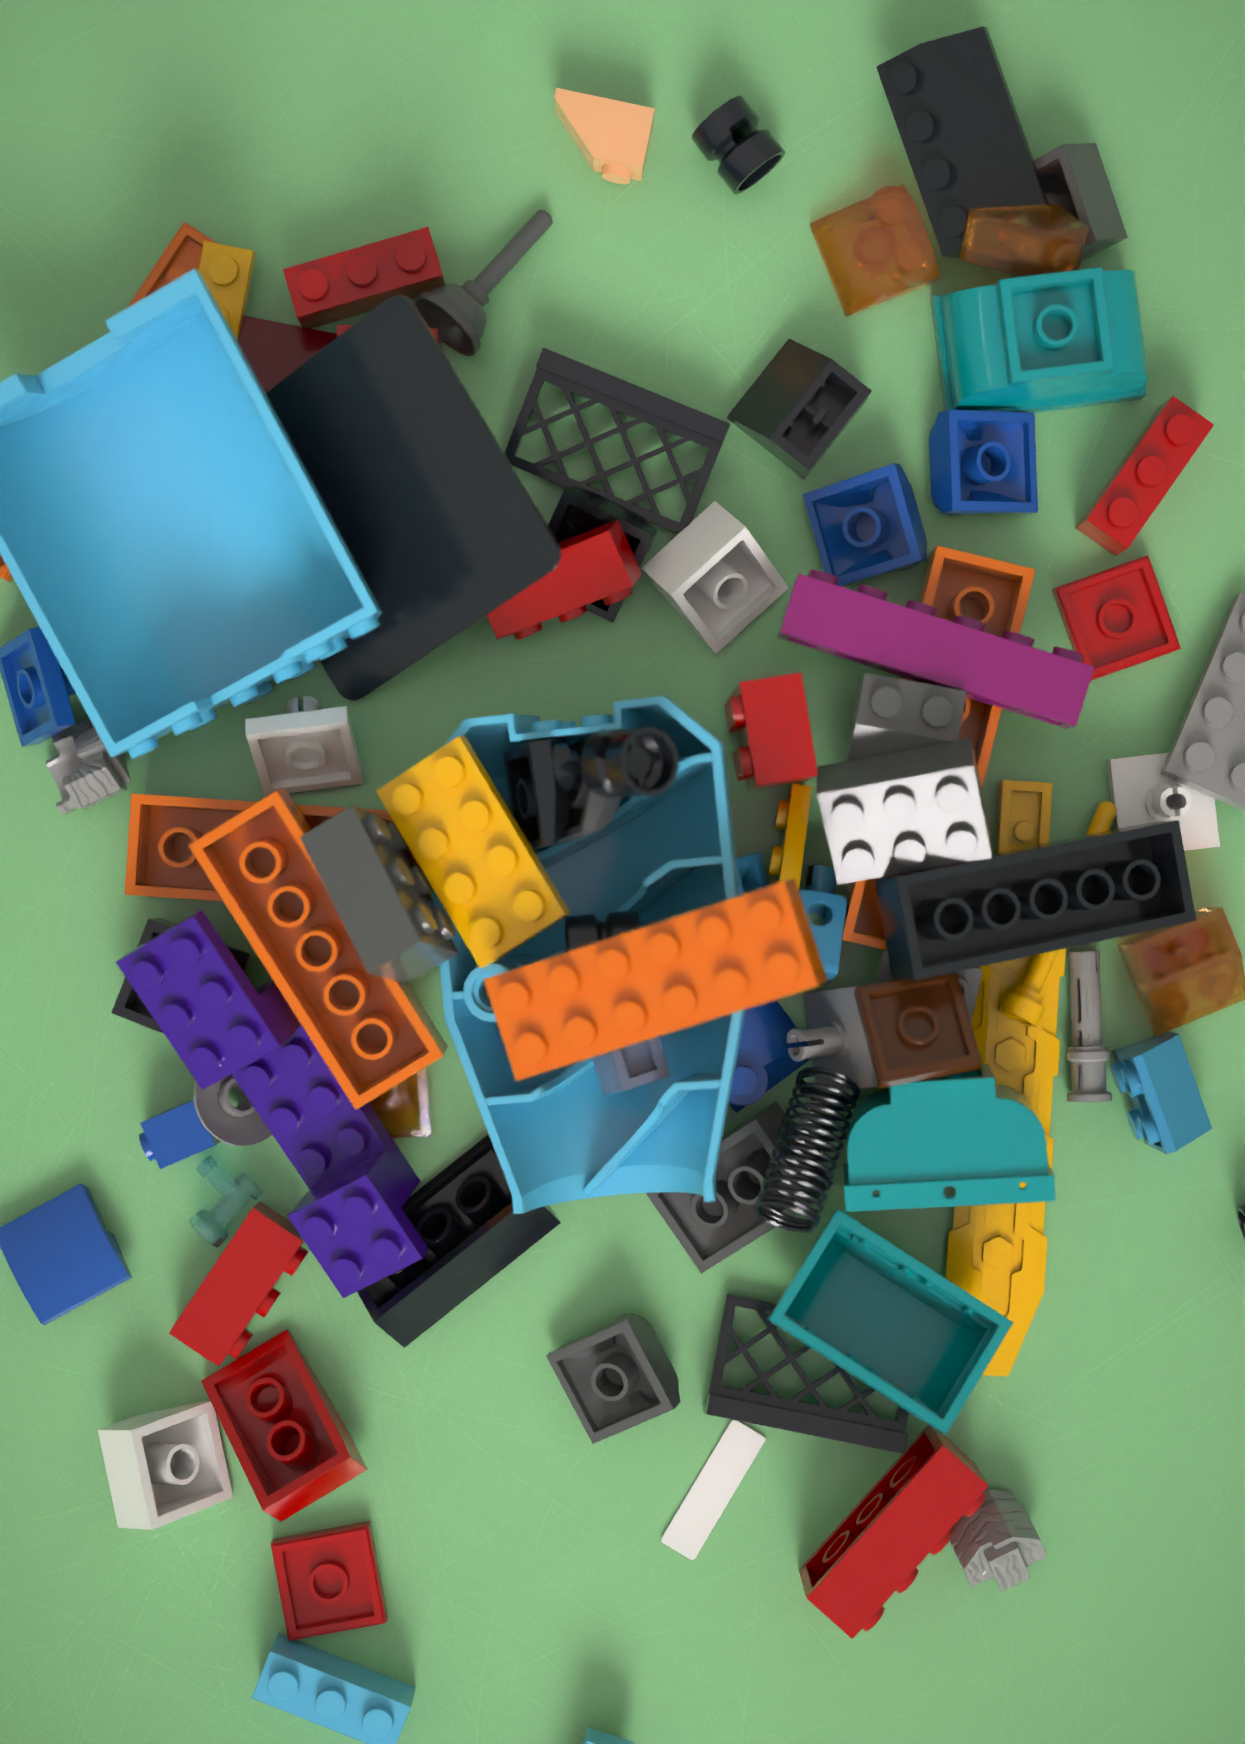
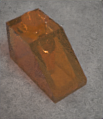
[960,204,1089,277]

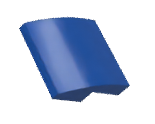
[0,1184,132,1325]

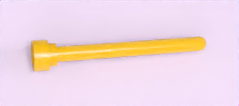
[999,801,1117,1028]

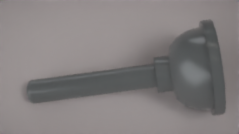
[414,209,553,356]

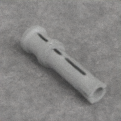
[1065,951,1112,1102]

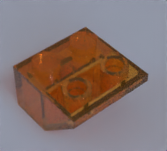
[1117,906,1245,1036]

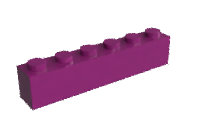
[777,569,1095,729]

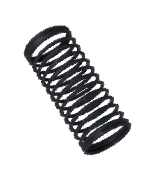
[754,1067,860,1233]

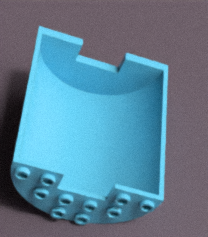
[0,269,382,760]

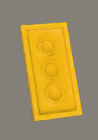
[376,736,571,968]

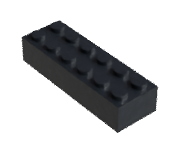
[874,820,1197,980]

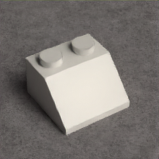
[641,501,789,654]
[98,1400,233,1530]

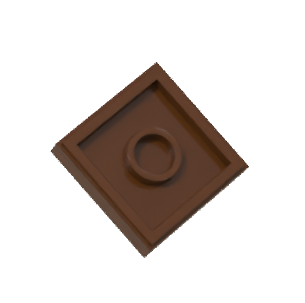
[854,972,982,1089]

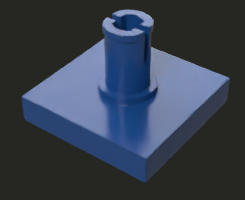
[0,627,76,747]

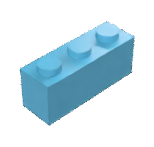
[252,1633,416,1744]

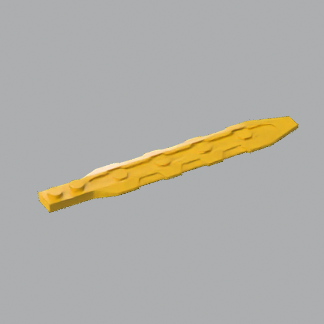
[945,780,1066,1377]

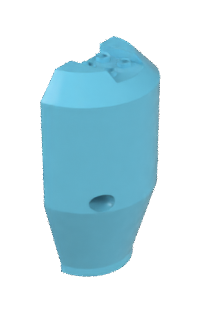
[432,696,746,1214]

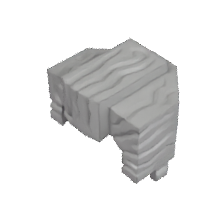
[45,719,131,814]
[950,1489,1047,1592]

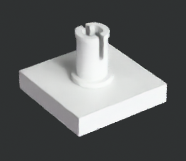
[245,696,363,796]
[1106,753,1220,851]

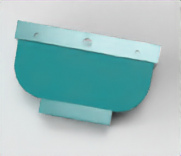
[931,267,1148,413]
[843,1064,1056,1212]
[767,1209,1013,1434]

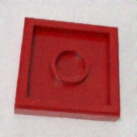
[1052,555,1181,681]
[270,1521,388,1641]

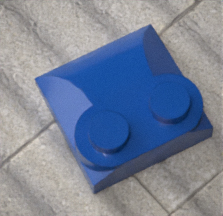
[929,409,1038,516]
[803,463,927,587]
[729,999,810,1113]

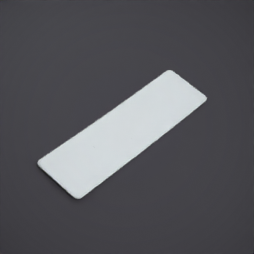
[661,1420,766,1560]

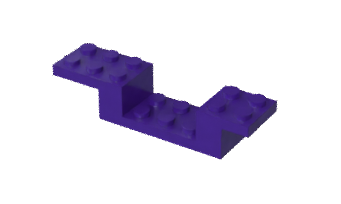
[116,909,429,1298]

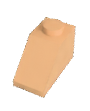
[554,88,655,184]

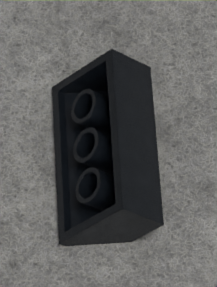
[876,26,1054,259]
[357,1134,561,1348]

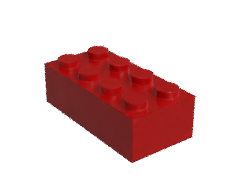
[799,1425,989,1639]

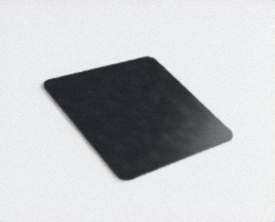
[266,295,561,701]

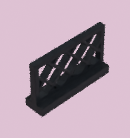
[504,347,731,534]
[703,1294,909,1454]

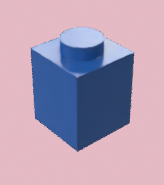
[139,1100,221,1169]

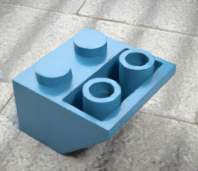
[1110,1031,1212,1154]

